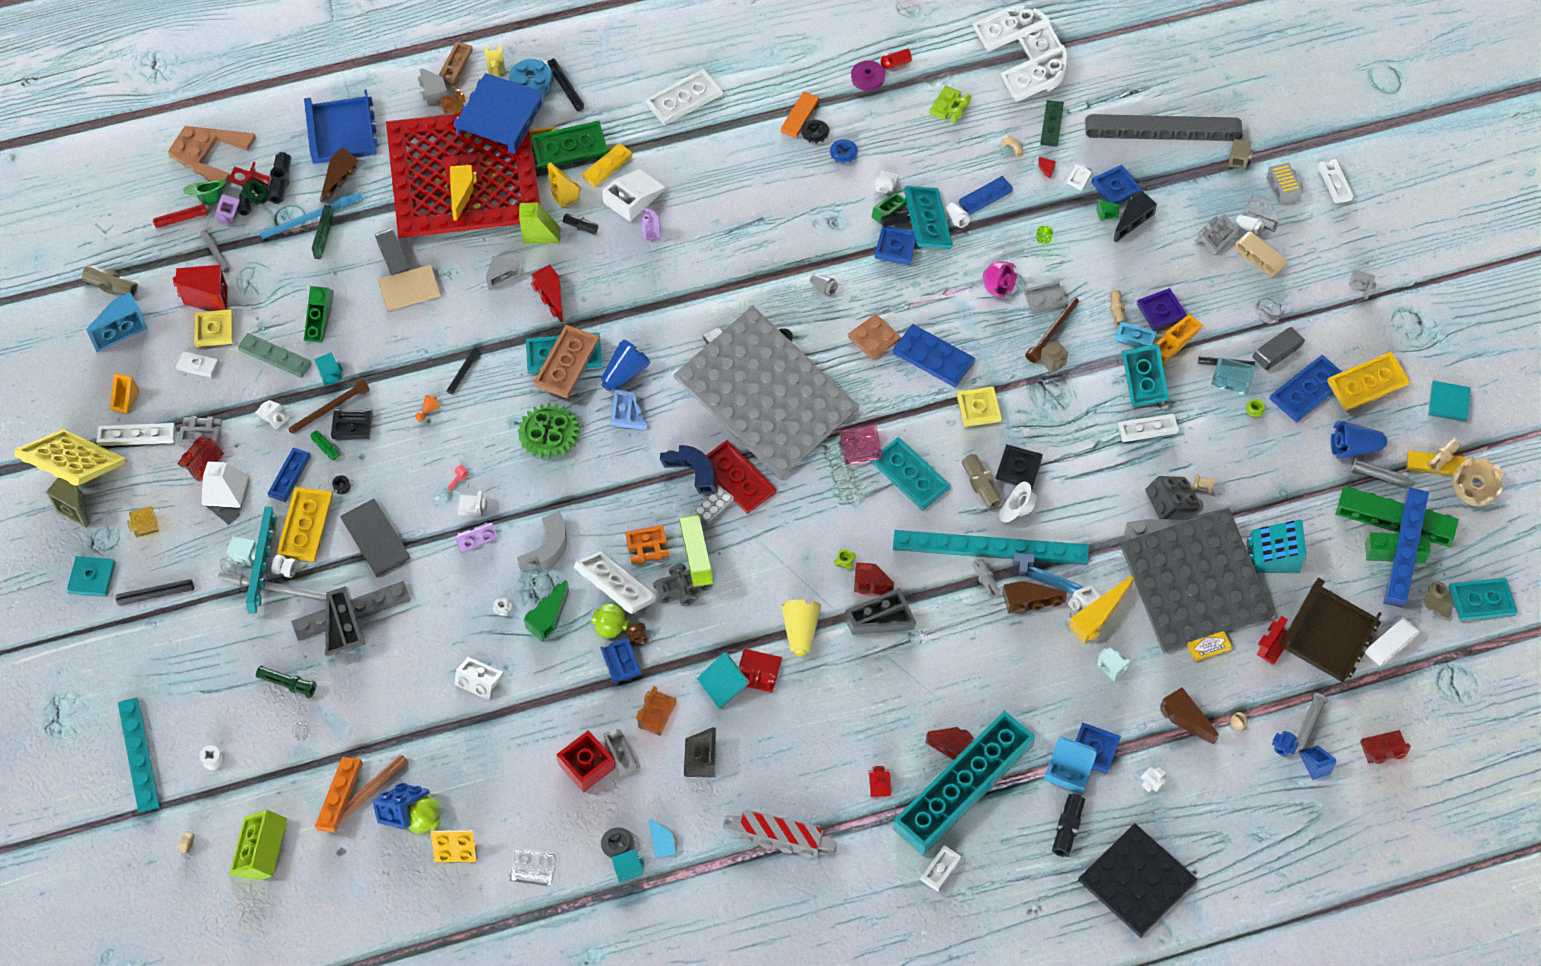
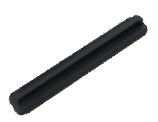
[547,58,584,111]
[115,579,194,605]

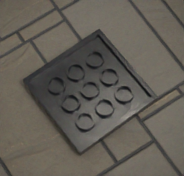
[1078,823,1198,938]

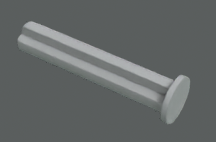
[1350,457,1410,487]
[1296,693,1328,750]

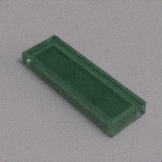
[1040,100,1064,147]
[311,205,334,259]

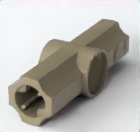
[82,265,138,297]
[961,454,1003,509]

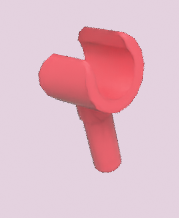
[448,465,468,491]

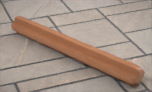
[339,755,408,825]

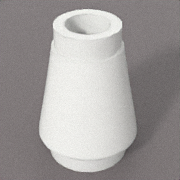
[946,203,970,228]
[1236,215,1264,236]

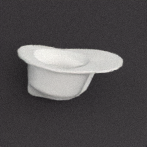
[999,482,1038,523]

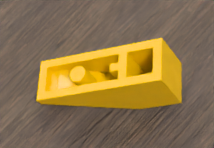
[548,162,580,208]
[450,165,477,221]

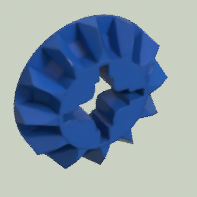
[830,139,858,164]

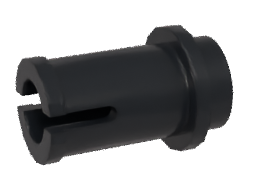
[237,193,252,216]

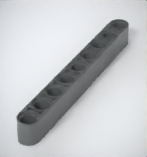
[1085,114,1243,141]

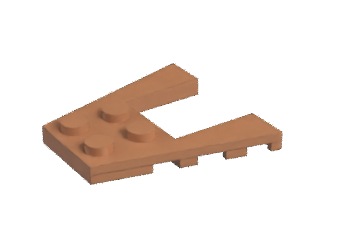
[168,126,256,188]

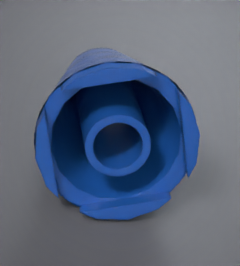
[601,339,651,392]
[1330,421,1387,459]

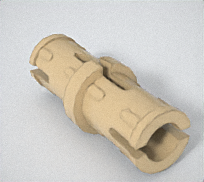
[1109,290,1126,327]
[1428,438,1461,472]

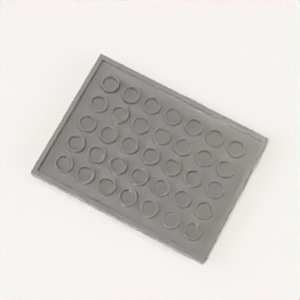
[673,305,859,480]

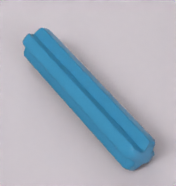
[1026,566,1083,594]

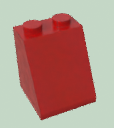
[173,265,228,311]

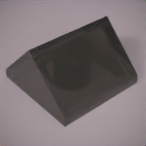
[684,727,717,778]

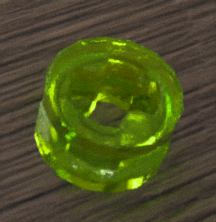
[1036,226,1053,244]

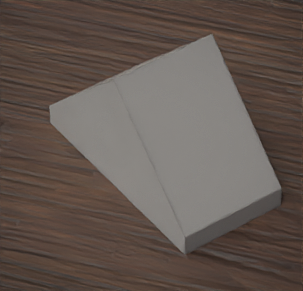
[486,256,521,290]

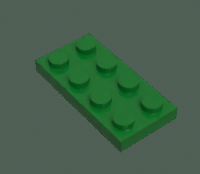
[531,120,608,170]

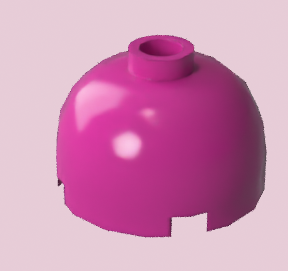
[983,261,1017,298]

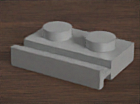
[1024,281,1068,314]

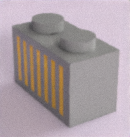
[1266,162,1303,205]

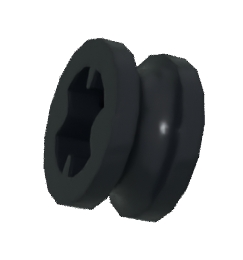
[332,475,351,495]

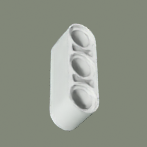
[1365,617,1420,667]

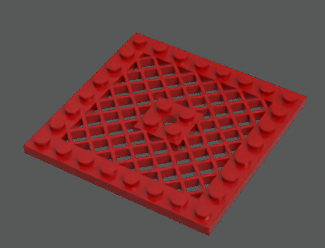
[386,113,540,238]

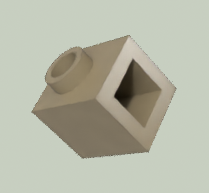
[1228,139,1253,170]
[1040,340,1068,373]

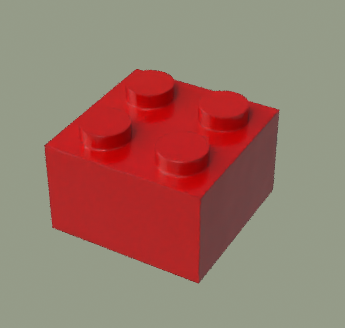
[556,730,615,793]

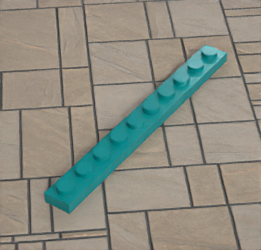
[893,530,1089,565]

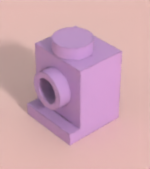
[215,194,240,225]

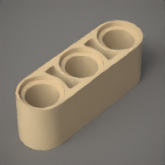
[1234,232,1287,277]

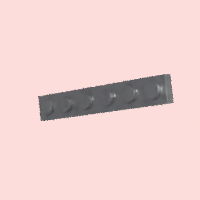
[291,581,411,641]

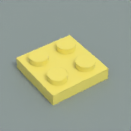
[194,309,233,347]
[956,386,1001,427]

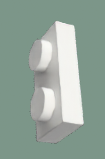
[920,845,962,892]

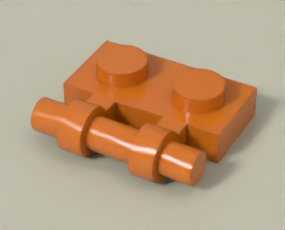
[625,525,670,564]

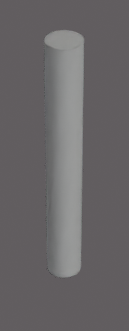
[201,230,230,273]

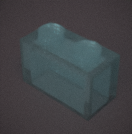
[1211,357,1255,395]

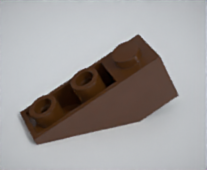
[320,147,358,203]
[1002,581,1067,614]

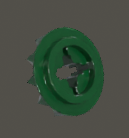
[241,180,268,205]

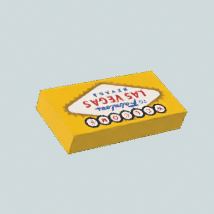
[1186,631,1232,662]

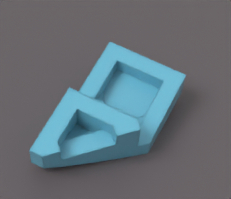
[648,819,676,857]

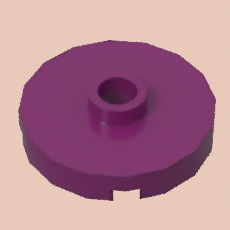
[851,60,885,91]

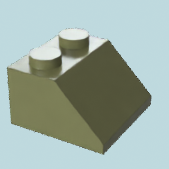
[46,478,89,528]

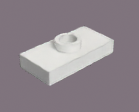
[176,351,219,378]

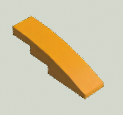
[1155,314,1203,365]

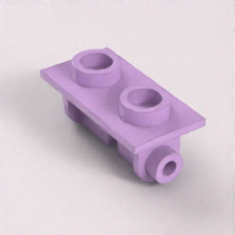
[641,207,661,242]
[454,522,497,552]

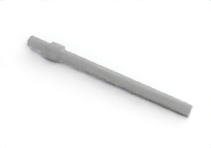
[218,572,326,601]

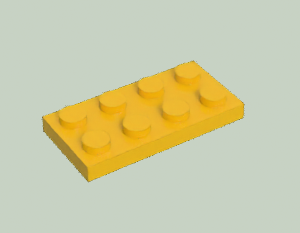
[1327,351,1410,412]
[276,487,333,562]

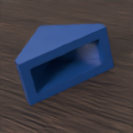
[1299,745,1336,780]

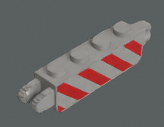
[723,810,836,858]

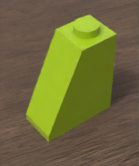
[519,203,560,244]

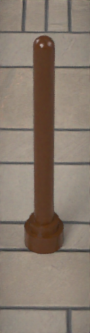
[1025,298,1079,363]
[289,378,370,433]

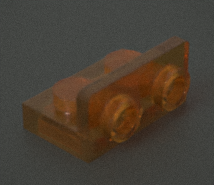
[437,86,466,114]
[636,686,677,736]

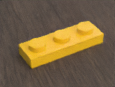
[582,143,633,187]

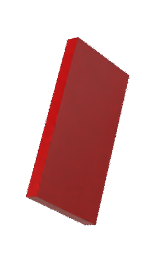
[706,440,776,514]

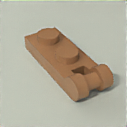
[439,41,473,86]

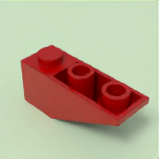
[531,264,563,322]

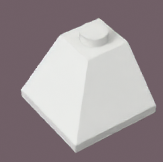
[202,461,249,508]

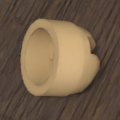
[1230,712,1247,730]

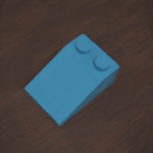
[86,292,148,352]

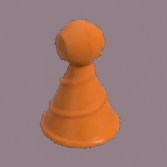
[415,395,440,422]

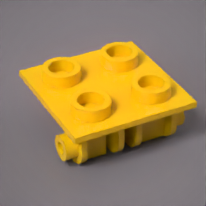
[431,830,477,862]

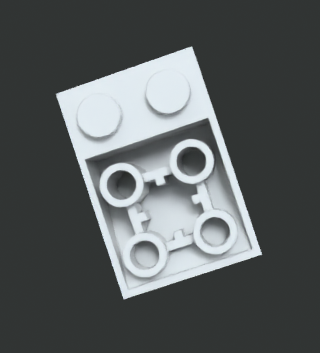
[602,169,666,222]

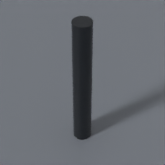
[446,347,480,395]
[1198,356,1255,369]

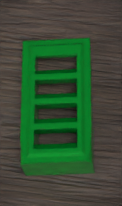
[871,192,907,223]

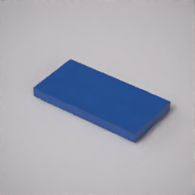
[1269,354,1342,423]

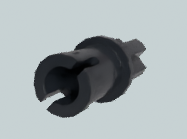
[880,210,911,227]
[563,213,599,235]

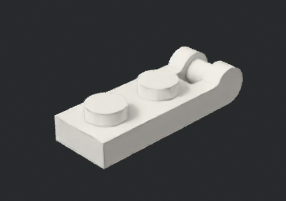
[1317,159,1353,204]

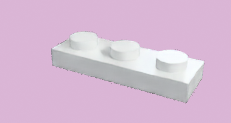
[1118,414,1179,442]

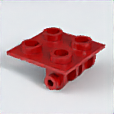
[739,648,782,693]

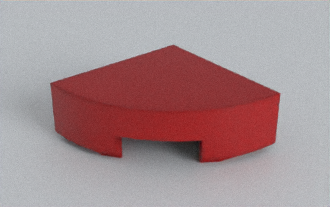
[1038,156,1056,178]

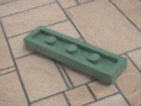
[238,333,311,378]

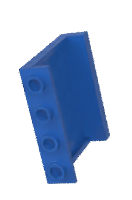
[454,73,544,154]
[304,89,378,164]

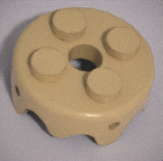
[1453,457,1503,506]

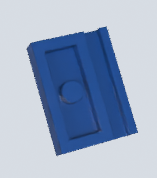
[600,638,641,684]

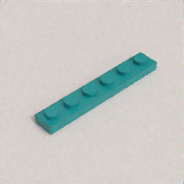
[246,506,277,614]
[118,697,160,813]

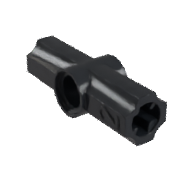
[267,152,292,204]
[1052,793,1086,857]

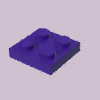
[1137,288,1187,332]

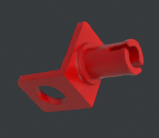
[229,161,271,186]

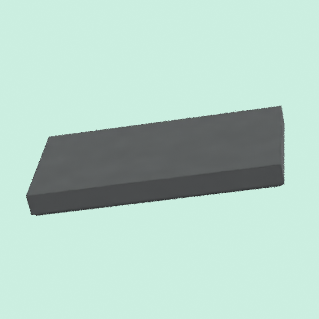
[340,499,411,577]

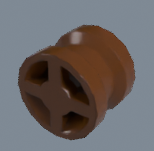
[626,622,649,646]

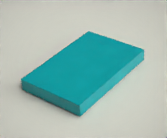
[1448,578,1518,621]

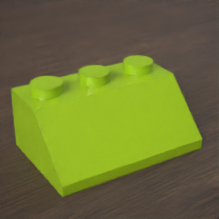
[229,810,287,880]

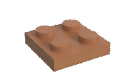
[848,314,901,361]

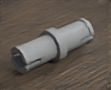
[972,558,1000,597]

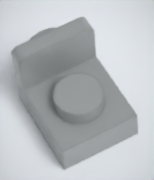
[1349,270,1376,299]

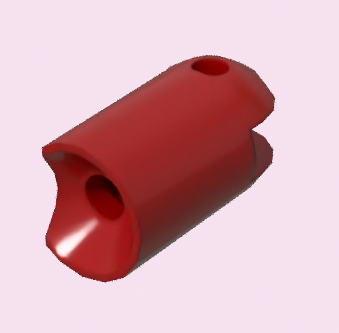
[880,48,912,69]

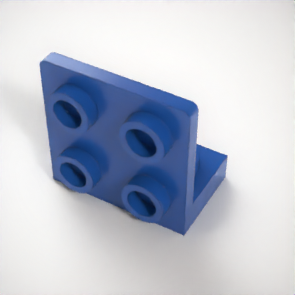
[372,783,430,829]

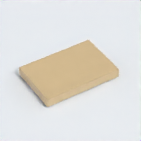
[378,265,441,311]

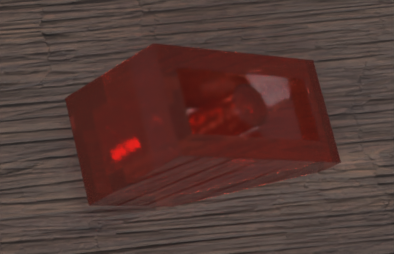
[925,727,974,761]

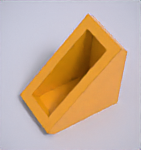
[110,373,139,413]

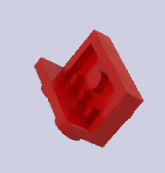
[1256,616,1288,665]

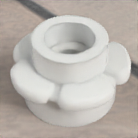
[493,598,512,616]

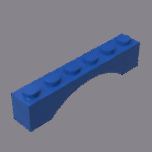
[1383,487,1429,608]

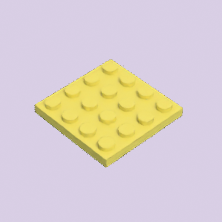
[14,429,126,486]

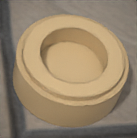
[178,831,195,853]

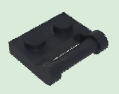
[331,408,373,439]

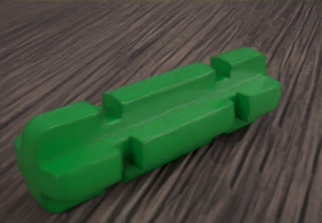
[310,430,339,461]

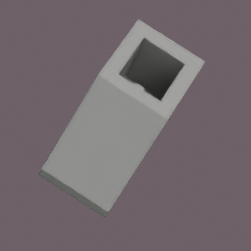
[418,68,449,106]

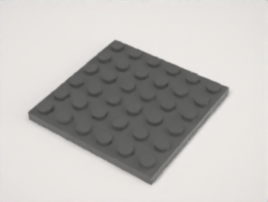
[1120,508,1274,653]

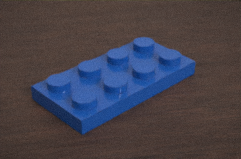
[893,324,975,388]

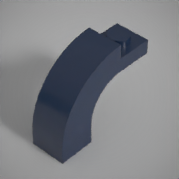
[660,445,718,494]

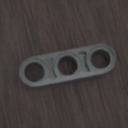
[375,228,409,275]
[1252,327,1305,370]

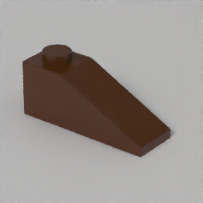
[1160,687,1219,744]

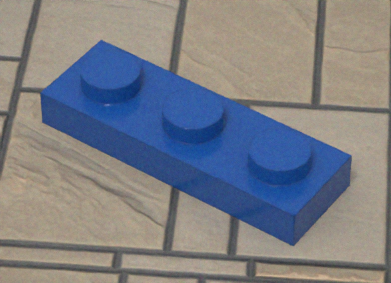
[958,176,1013,215]

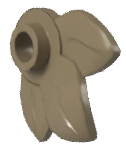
[1424,582,1455,619]

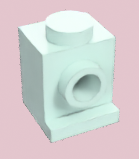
[1097,648,1130,681]

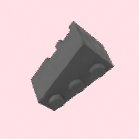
[325,586,366,657]
[844,588,917,635]

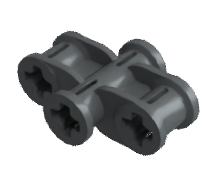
[653,564,713,606]

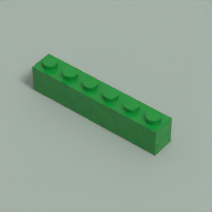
[1335,486,1459,548]

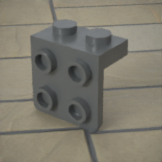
[1145,476,1200,519]

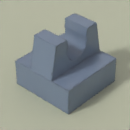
[1013,553,1034,576]

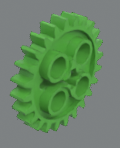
[518,403,580,460]

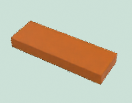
[781,91,819,138]

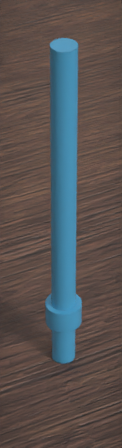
[260,192,362,239]

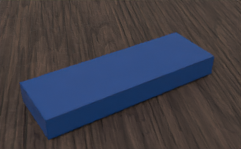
[267,447,311,503]

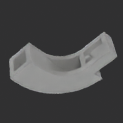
[517,511,567,573]

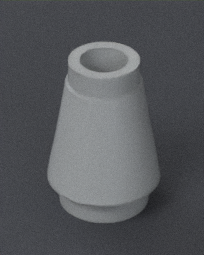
[810,273,838,295]

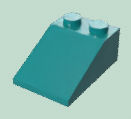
[1121,344,1169,407]

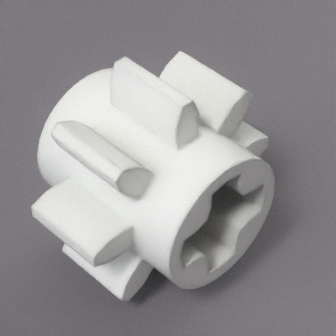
[1141,767,1167,792]

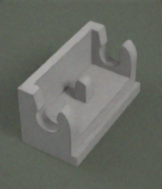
[603,729,639,777]

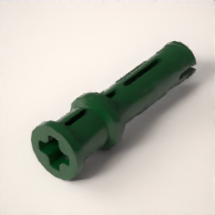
[256,665,317,699]

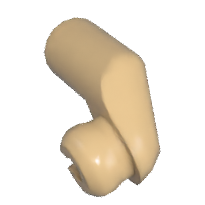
[1001,135,1024,157]

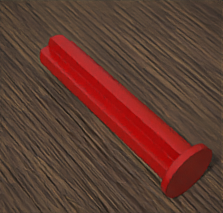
[153,202,208,228]

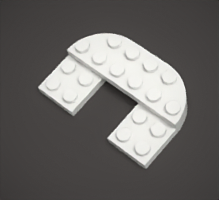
[972,6,1068,103]

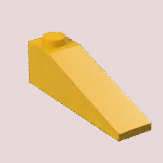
[1069,576,1134,644]

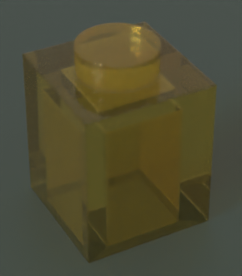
[127,506,159,538]

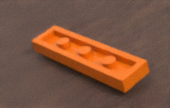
[315,757,363,833]

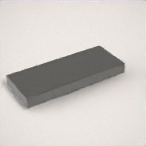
[205,505,240,525]

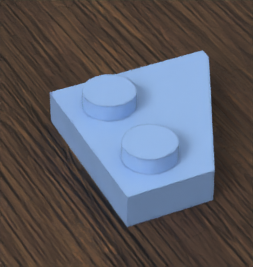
[610,390,647,430]

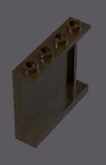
[1279,577,1382,683]

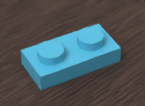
[1115,322,1156,347]

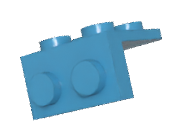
[1044,736,1097,794]

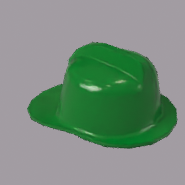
[183,180,226,205]

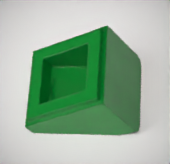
[1096,200,1119,221]

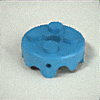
[509,58,553,97]

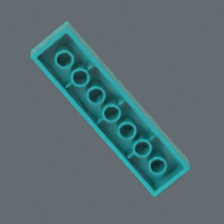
[893,710,1035,856]

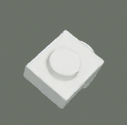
[255,400,289,430]

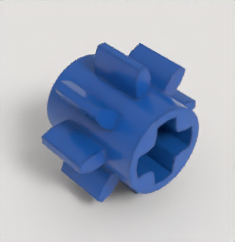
[1272,731,1299,757]

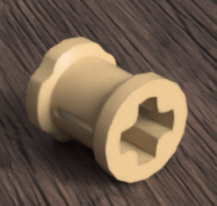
[1193,474,1215,494]

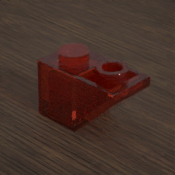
[854,562,894,596]

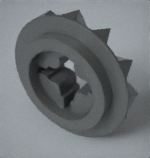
[601,827,634,858]

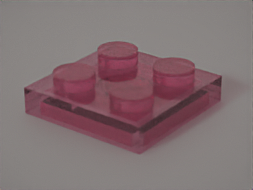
[839,425,883,465]

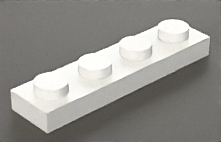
[97,423,176,446]

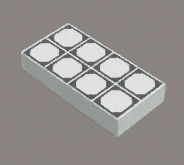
[693,486,734,525]

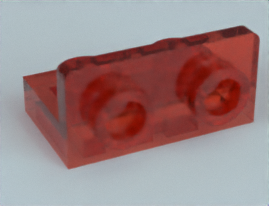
[177,436,224,482]
[1360,730,1411,764]

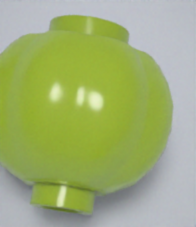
[591,603,629,639]
[407,795,441,834]

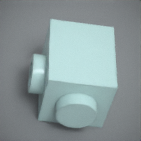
[226,536,257,567]

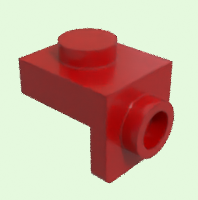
[868,766,891,797]

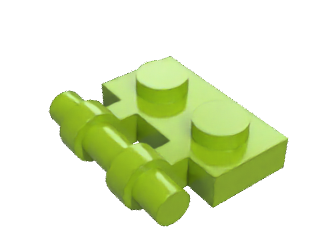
[929,85,972,123]

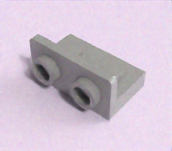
[1195,214,1239,254]

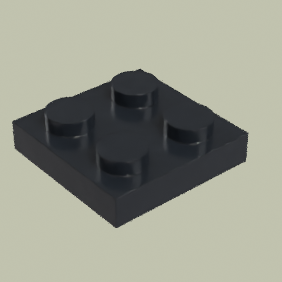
[996,444,1043,489]

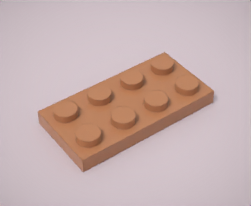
[533,325,600,398]

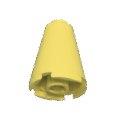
[781,600,821,656]

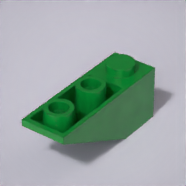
[304,286,334,343]
[524,580,569,642]

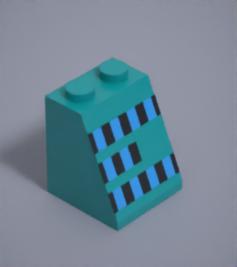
[1246,520,1307,573]

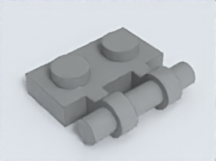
[178,416,222,448]

